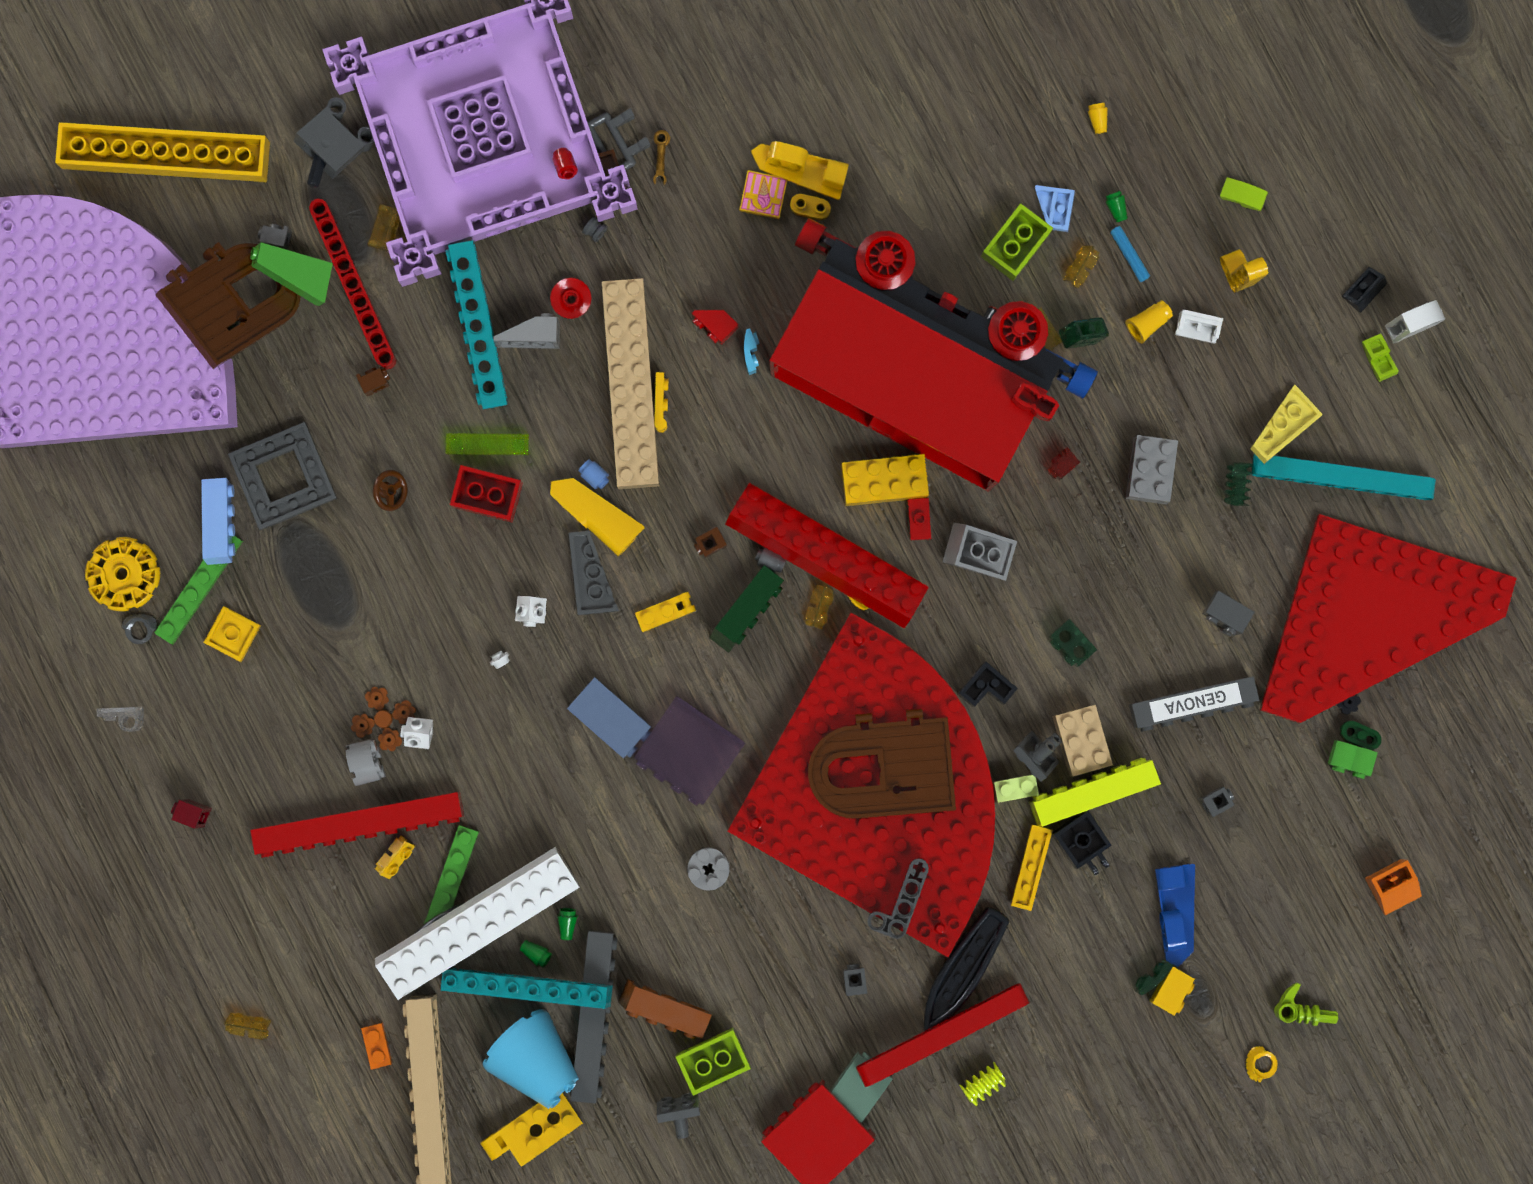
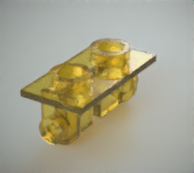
[1063,246,1099,288]
[804,585,834,630]
[224,1013,271,1040]

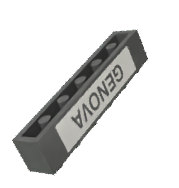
[1129,676,1259,732]

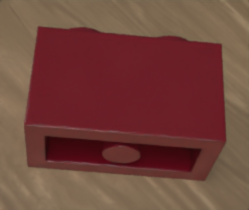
[171,799,212,829]

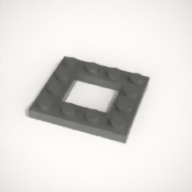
[228,422,338,530]

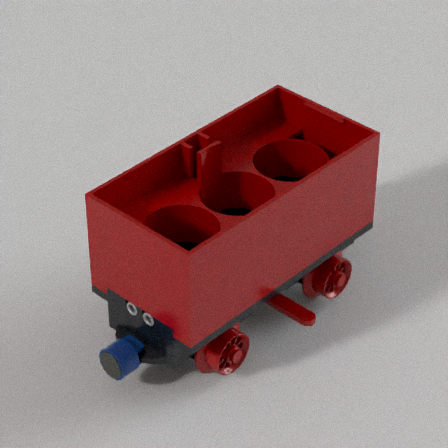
[770,218,1098,492]

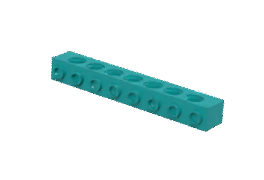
[446,240,508,409]
[440,968,613,1009]

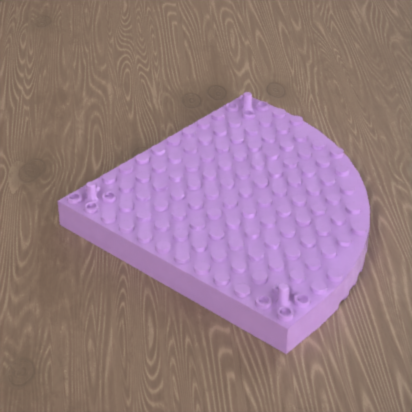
[0,195,238,448]

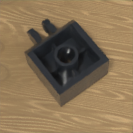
[1052,811,1112,876]

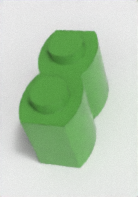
[1327,740,1378,779]

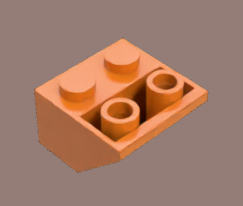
[1365,859,1422,915]

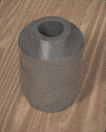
[755,547,786,573]

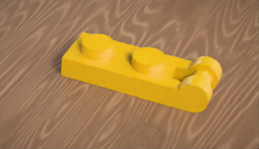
[654,372,669,433]
[635,592,696,632]

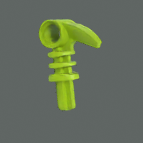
[1274,982,1338,1026]

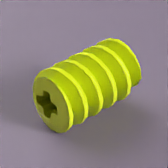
[959,1062,1006,1106]

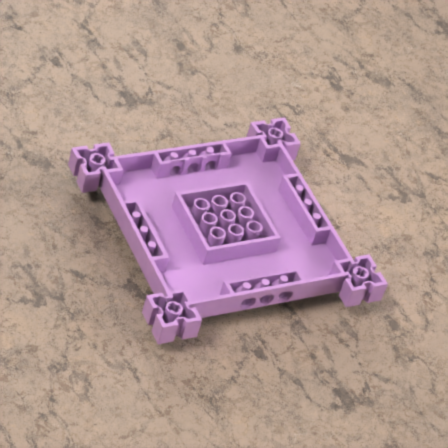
[322,0,638,287]

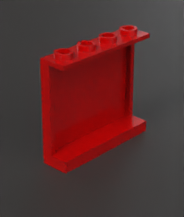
[761,1080,876,1184]

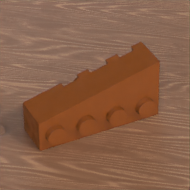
[618,979,712,1039]

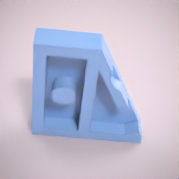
[1035,185,1075,232]

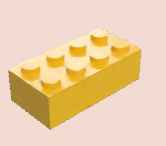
[841,454,929,506]

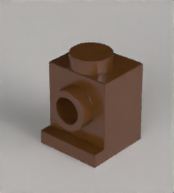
[356,368,391,396]
[694,527,727,558]

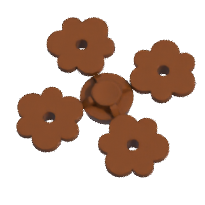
[351,687,416,751]

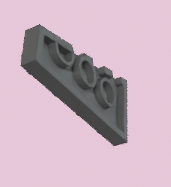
[568,531,619,616]

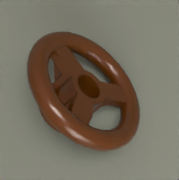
[373,470,408,511]

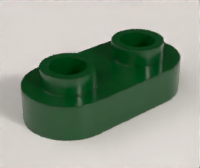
[1340,721,1382,750]

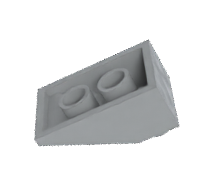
[494,313,560,349]
[943,523,1017,581]

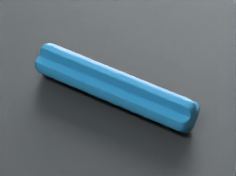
[1111,226,1150,282]

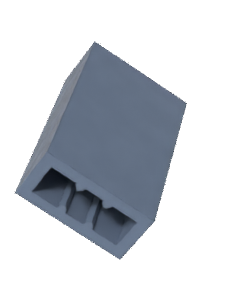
[567,677,651,758]

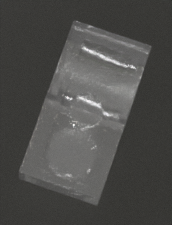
[96,707,144,732]

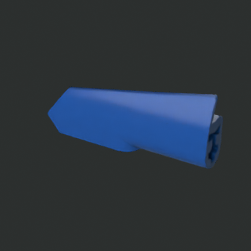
[1155,864,1195,967]

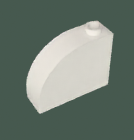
[1385,300,1445,344]

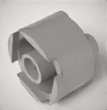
[345,739,386,786]
[687,847,730,890]

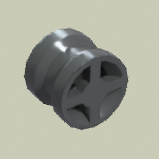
[582,216,608,243]

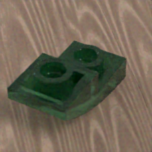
[1135,959,1173,995]

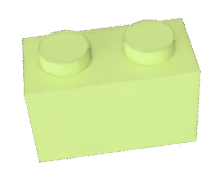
[992,774,1039,803]

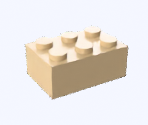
[1052,705,1113,777]

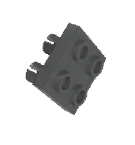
[1013,731,1062,782]
[657,1093,700,1139]

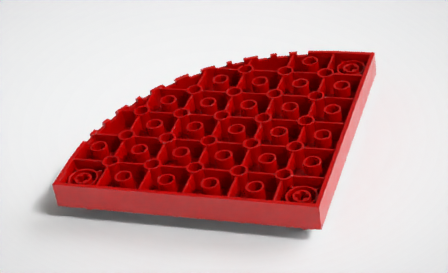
[727,613,995,957]

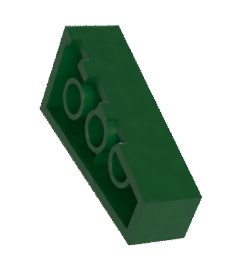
[709,565,784,653]

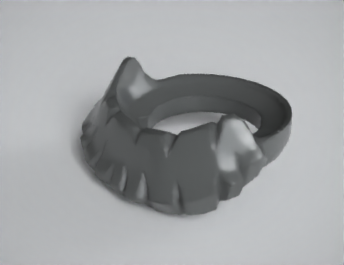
[121,614,157,644]

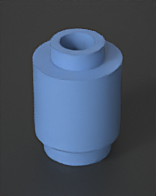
[578,459,609,489]

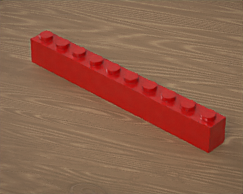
[250,792,464,858]

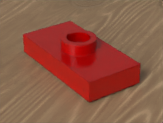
[908,498,931,541]

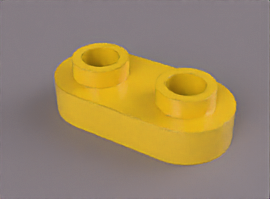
[790,194,831,220]

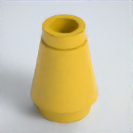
[1087,103,1108,134]

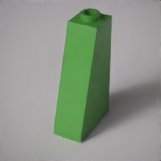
[250,242,333,306]

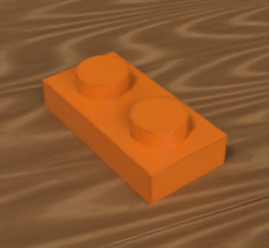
[361,1022,393,1070]

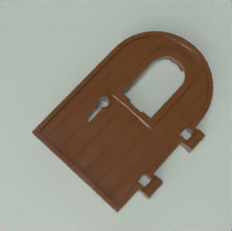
[155,242,301,369]
[808,709,956,819]

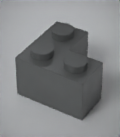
[1202,591,1255,637]

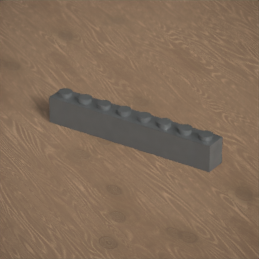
[571,930,618,1104]

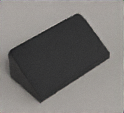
[1342,267,1387,313]

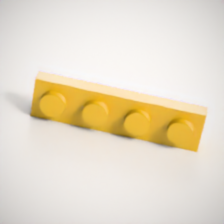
[1010,824,1053,911]

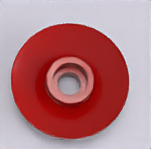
[550,278,592,319]

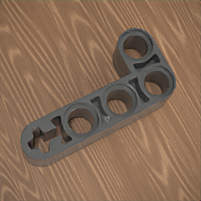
[867,858,929,939]

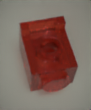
[1047,447,1080,481]

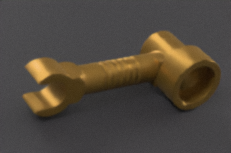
[653,130,670,185]

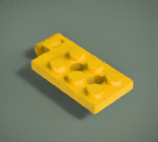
[480,1093,583,1167]

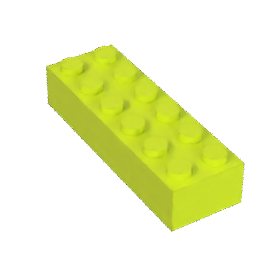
[1029,758,1161,827]

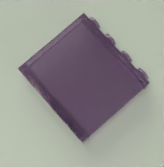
[634,696,745,806]

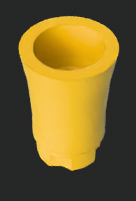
[1125,300,1173,344]

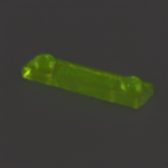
[445,433,529,455]

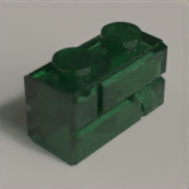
[1059,317,1109,349]

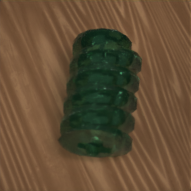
[1224,462,1253,506]

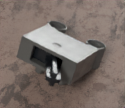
[294,97,374,188]

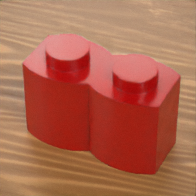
[1012,383,1060,421]

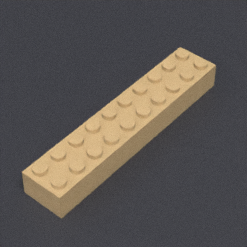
[602,278,659,489]
[403,994,452,1184]

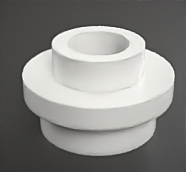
[490,651,510,669]

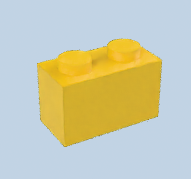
[1149,965,1195,1016]

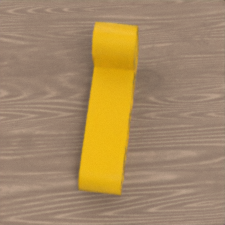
[1220,249,1269,293]

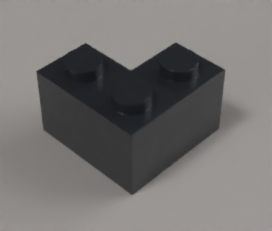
[957,662,1018,707]

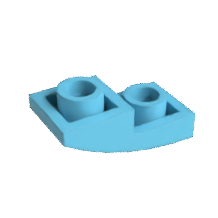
[744,328,760,375]

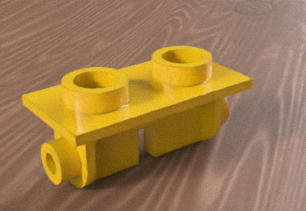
[375,836,415,879]

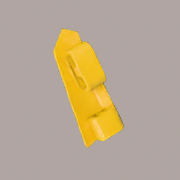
[751,141,849,200]
[550,478,645,556]

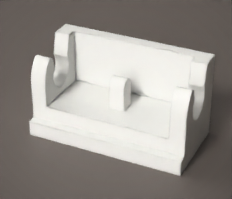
[1175,309,1223,344]

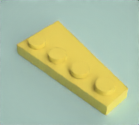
[1250,385,1323,464]

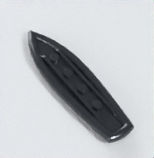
[924,907,1010,1031]

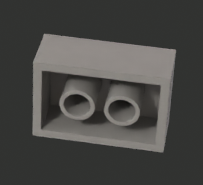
[1125,435,1178,505]

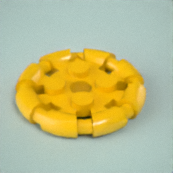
[85,537,160,611]

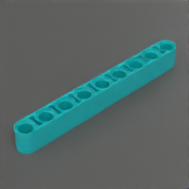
[1251,454,1436,500]

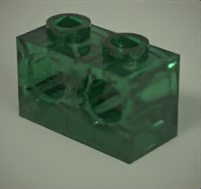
[1048,619,1097,667]

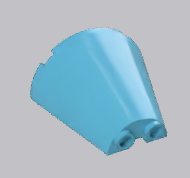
[483,1009,579,1109]

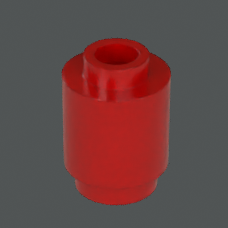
[552,148,578,180]

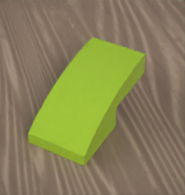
[1220,177,1268,211]
[1362,334,1399,382]

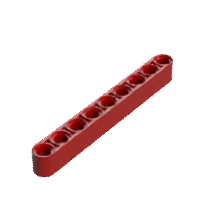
[309,199,396,370]
[856,983,1030,1087]

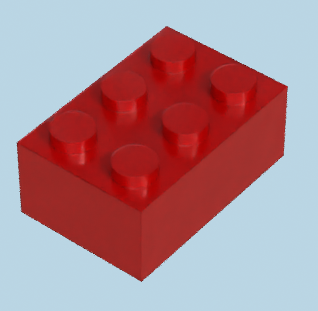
[450,465,523,523]

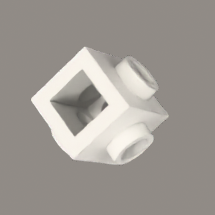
[515,596,547,627]
[401,717,433,749]

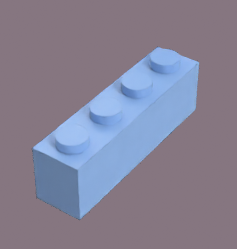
[201,478,235,565]

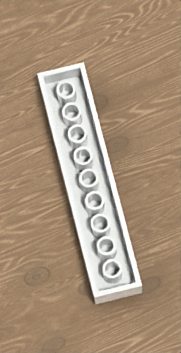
[375,847,580,1000]

